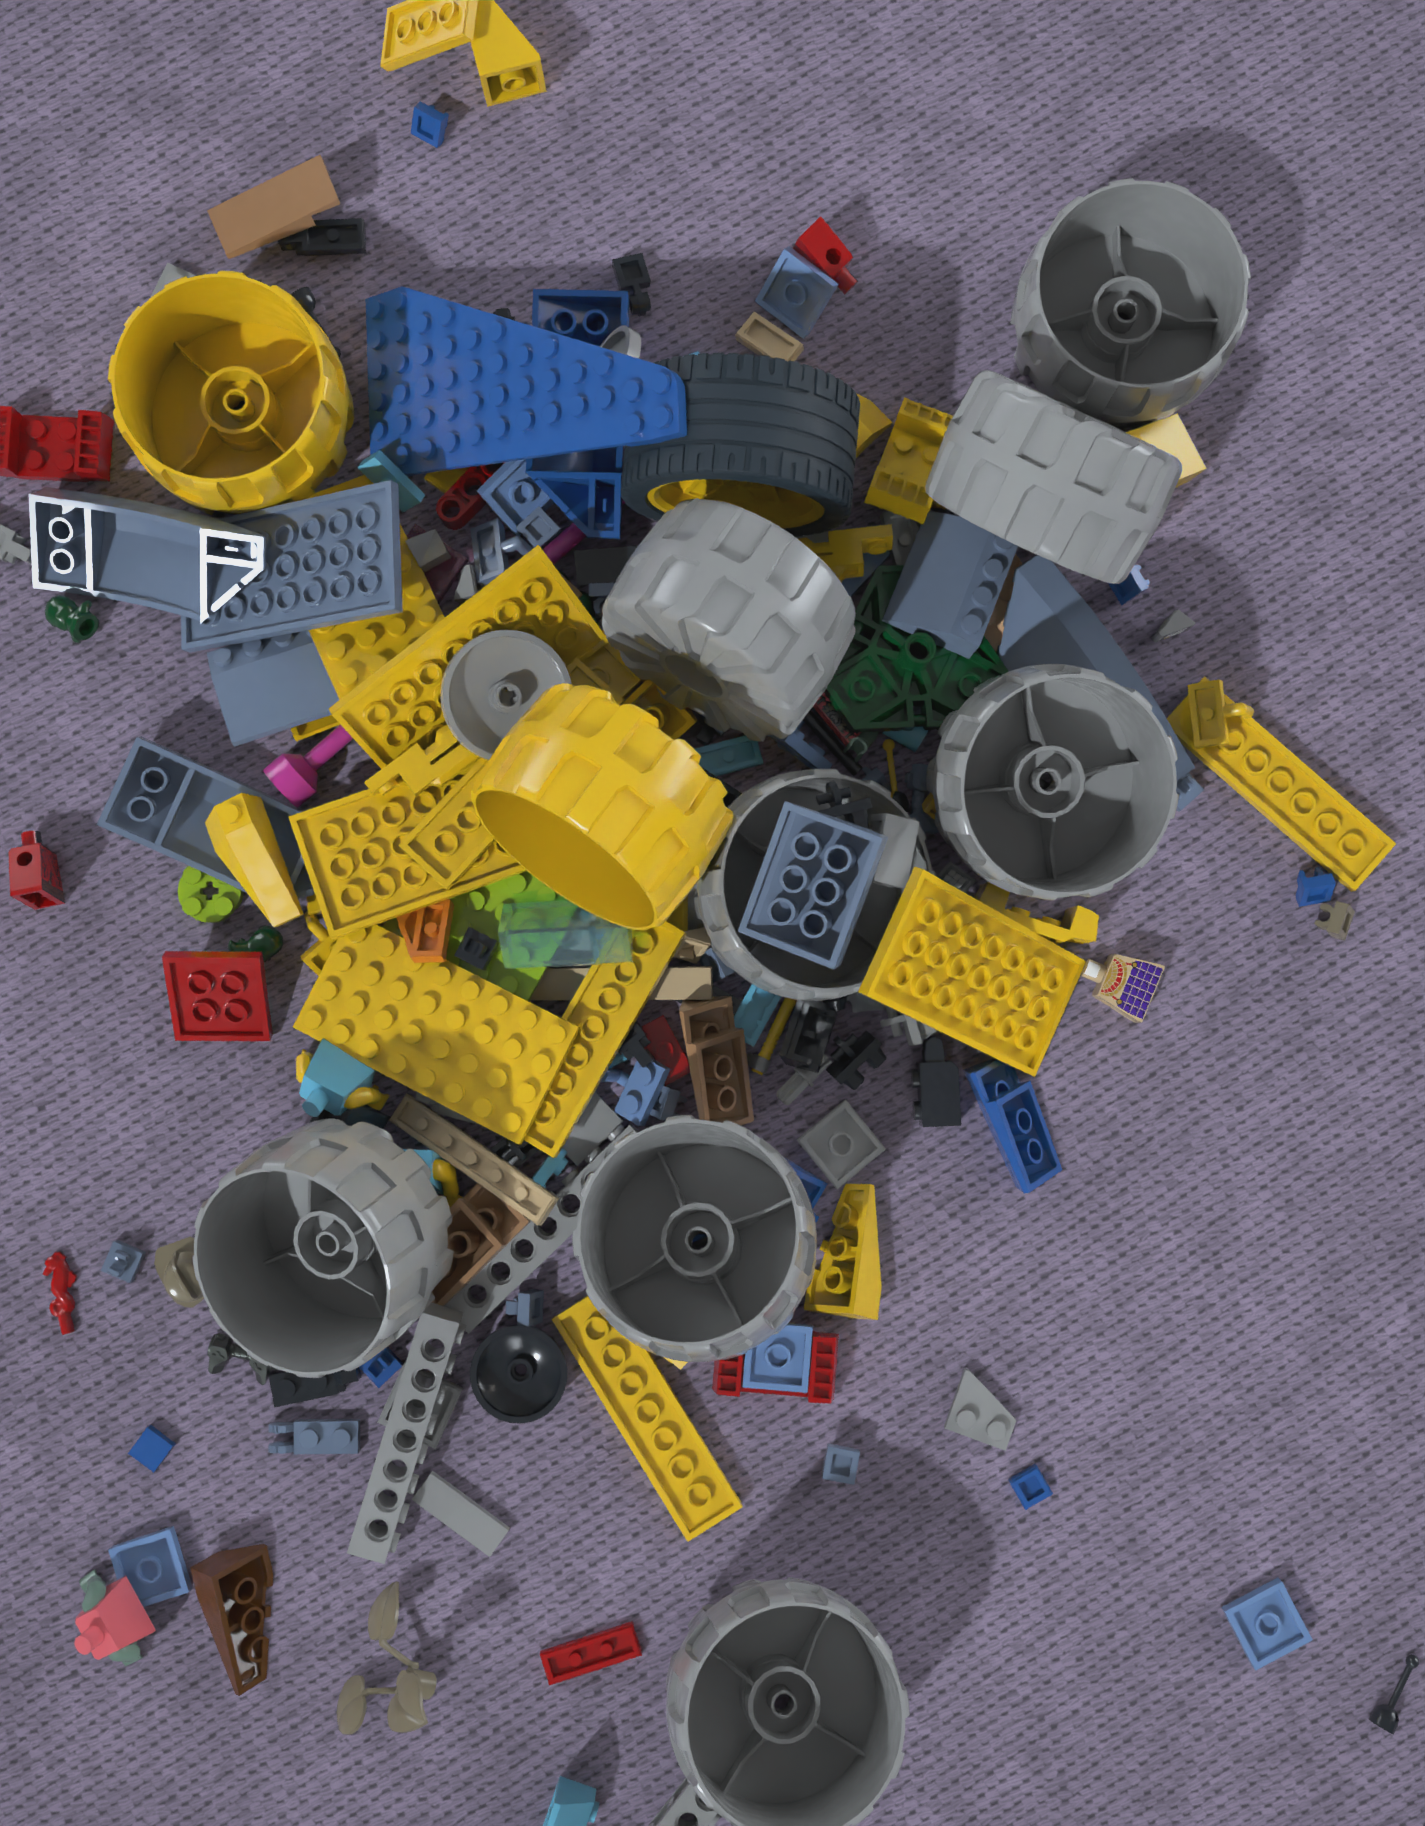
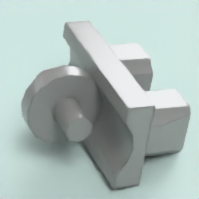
[880,1006,936,1046]

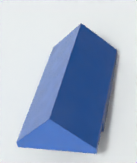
[963,1058,1062,1194]

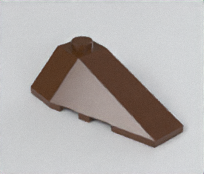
[190,1544,273,1696]

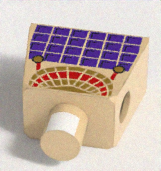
[1081,954,1165,1023]

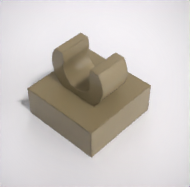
[1314,901,1355,941]

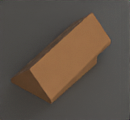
[207,155,340,259]
[679,996,754,1126]
[431,1183,531,1306]

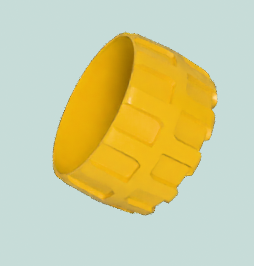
[108,271,354,515]
[471,683,733,931]

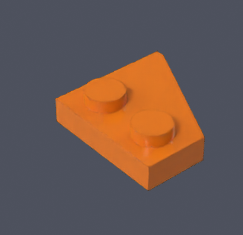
[396,899,454,963]

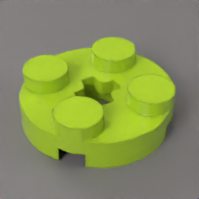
[178,866,244,923]

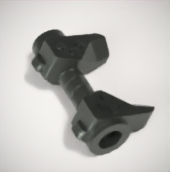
[208,1333,279,1385]

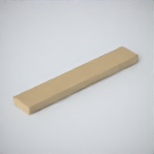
[530,966,713,1000]
[389,1093,559,1226]

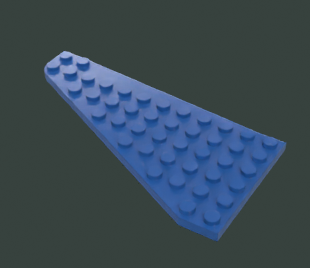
[365,286,687,477]

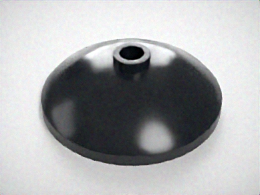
[470,1324,568,1424]

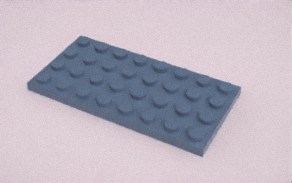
[181,480,403,653]

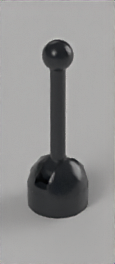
[291,287,341,358]
[1369,1654,1419,1735]

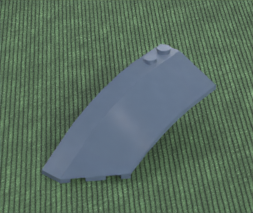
[29,487,266,623]
[997,555,1195,780]
[97,736,315,899]

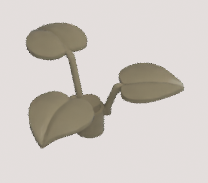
[337,1581,437,1735]

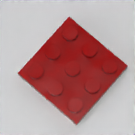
[162,951,273,1041]

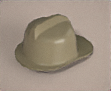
[154,1236,205,1308]

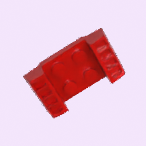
[0,406,114,482]
[712,1331,839,1404]

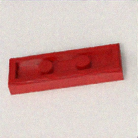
[540,1621,642,1686]

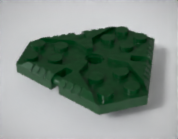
[824,565,1009,733]

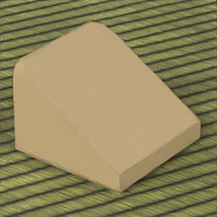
[673,927,711,964]

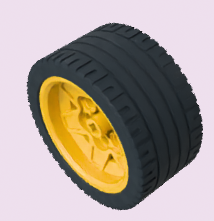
[621,353,860,537]

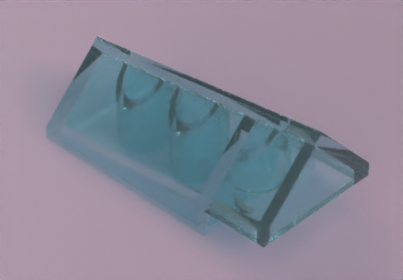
[498,900,633,969]

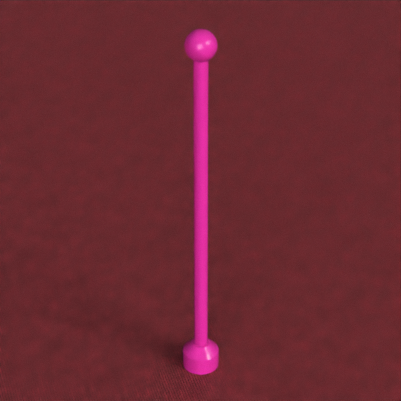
[263,500,625,808]

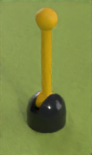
[882,739,910,813]

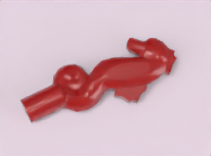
[43,1251,77,1335]

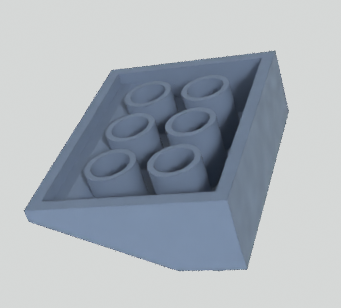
[882,511,1018,659]
[207,630,339,747]
[738,801,888,969]

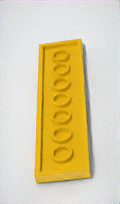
[398,657,624,891]
[1167,676,1396,892]
[524,921,687,1158]
[552,1295,743,1542]

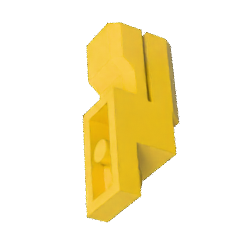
[798,524,893,583]
[364,724,481,797]

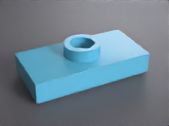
[357,450,425,512]
[734,984,781,1047]

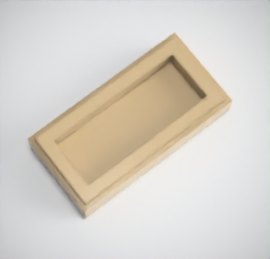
[735,312,804,361]

